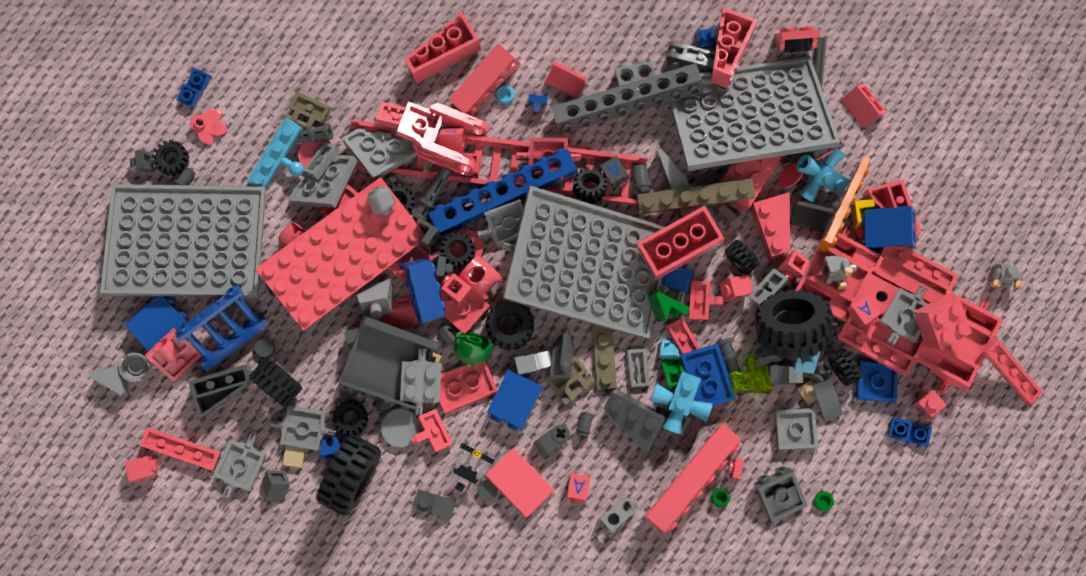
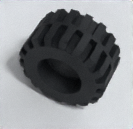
[485,300,534,351]
[249,358,303,407]

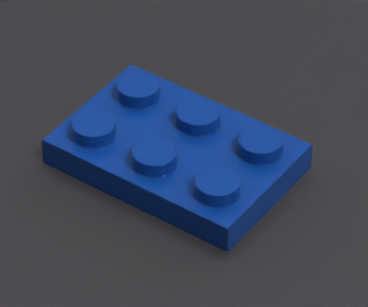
[680,343,736,407]

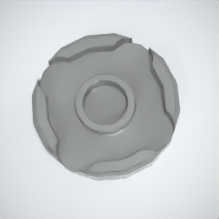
[381,409,420,448]

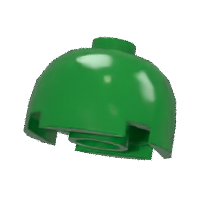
[453,332,493,367]

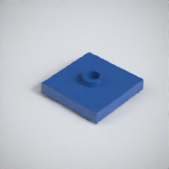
[856,360,898,404]

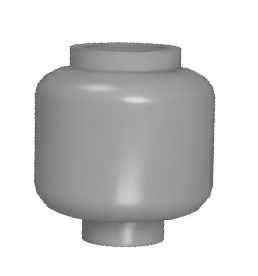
[367,186,396,216]

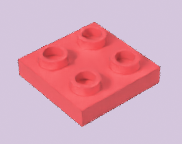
[145,328,201,383]

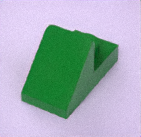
[648,291,690,322]
[661,357,685,390]

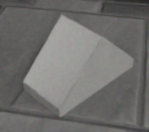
[88,366,129,397]

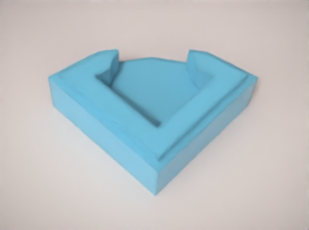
[660,339,680,359]

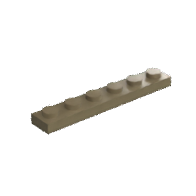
[638,179,755,215]

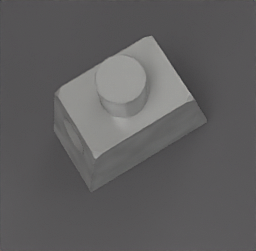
[355,279,394,320]

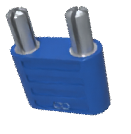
[660,267,694,304]

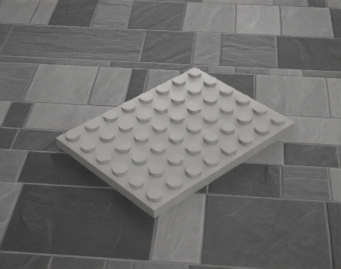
[669,56,840,171]
[100,184,266,298]
[502,186,665,339]

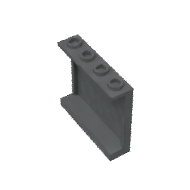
[339,316,439,411]

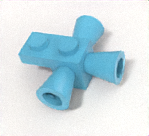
[796,147,851,203]
[650,372,713,434]

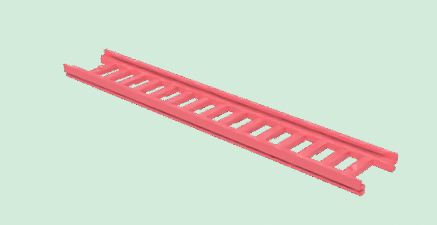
[351,120,648,206]

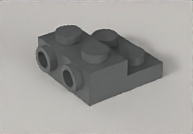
[753,466,807,523]

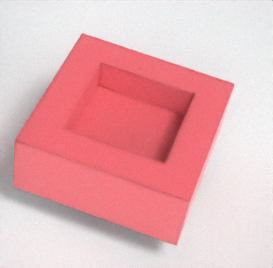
[728,458,744,480]

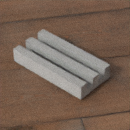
[304,141,340,180]
[627,348,650,389]

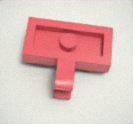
[689,281,724,321]
[411,409,452,453]

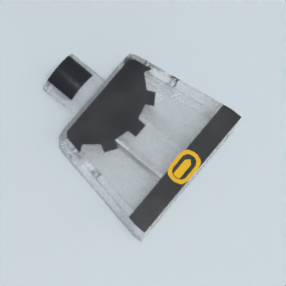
[452,443,496,493]

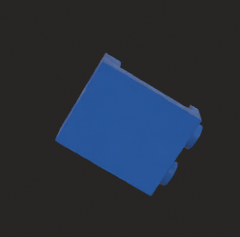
[862,206,916,251]
[125,296,188,351]
[487,370,543,431]

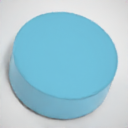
[496,85,515,105]

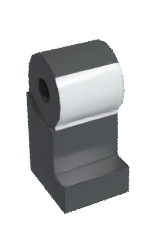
[767,365,804,385]

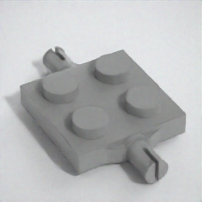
[477,198,523,247]
[879,285,928,346]
[399,348,441,415]
[270,405,337,451]
[213,433,267,498]

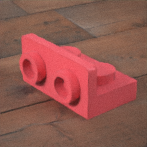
[375,102,406,129]

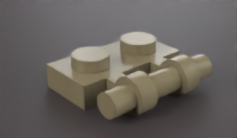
[283,92,331,131]
[545,356,596,406]

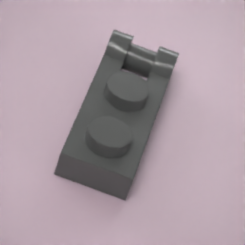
[666,41,715,72]

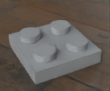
[774,408,819,450]

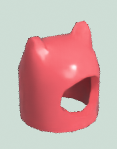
[459,256,504,300]

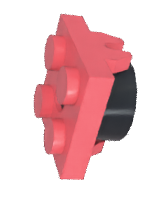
[774,26,820,53]

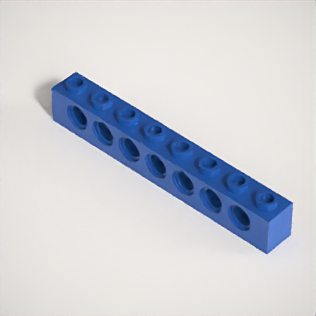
[429,149,579,236]

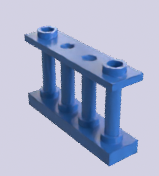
[175,285,269,372]

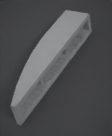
[656,148,718,256]

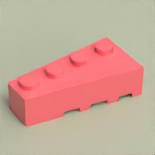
[711,8,758,88]
[405,11,481,83]
[449,43,521,115]

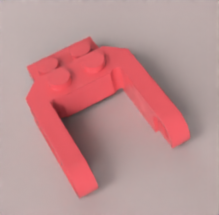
[396,102,489,176]

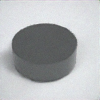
[255,338,275,358]
[478,480,498,500]

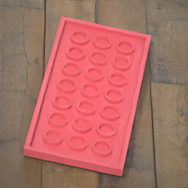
[255,177,425,331]

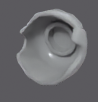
[119,353,150,382]

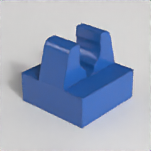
[695,28,716,49]
[528,94,548,113]
[320,437,340,460]

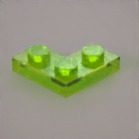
[729,357,772,394]

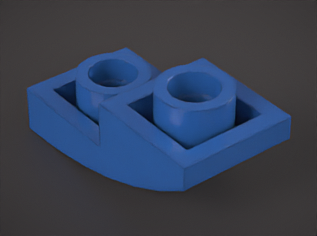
[176,67,212,108]
[889,418,932,447]

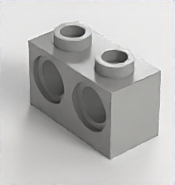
[614,61,655,87]
[748,269,793,308]

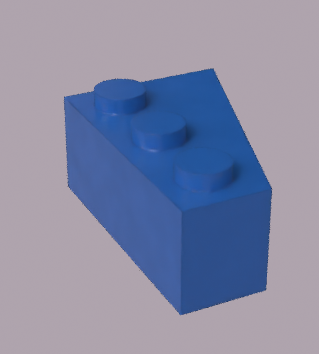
[399,258,445,323]

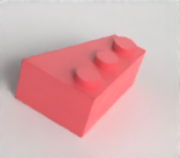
[862,180,922,238]
[750,192,790,261]

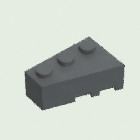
[188,364,254,419]
[604,389,668,454]

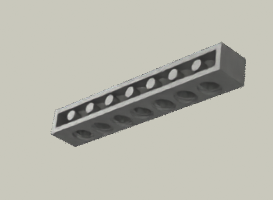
[552,63,704,135]

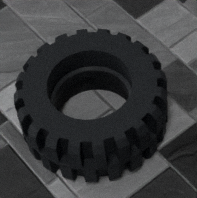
[755,290,833,360]
[316,435,382,516]

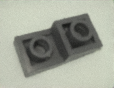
[811,379,843,421]

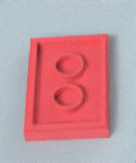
[439,361,497,415]
[485,448,554,518]

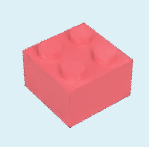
[913,296,972,350]

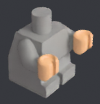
[820,256,857,289]
[991,264,1023,289]

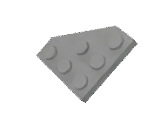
[342,129,417,181]
[288,155,358,208]

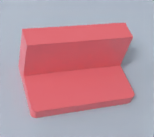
[544,61,586,99]
[842,84,887,128]
[377,296,418,329]

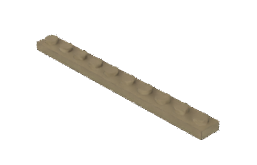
[586,200,617,390]

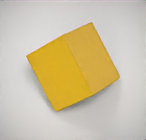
[850,199,875,228]

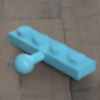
[247,118,304,188]

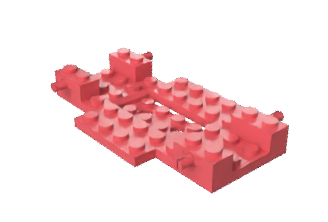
[793,227,1003,394]

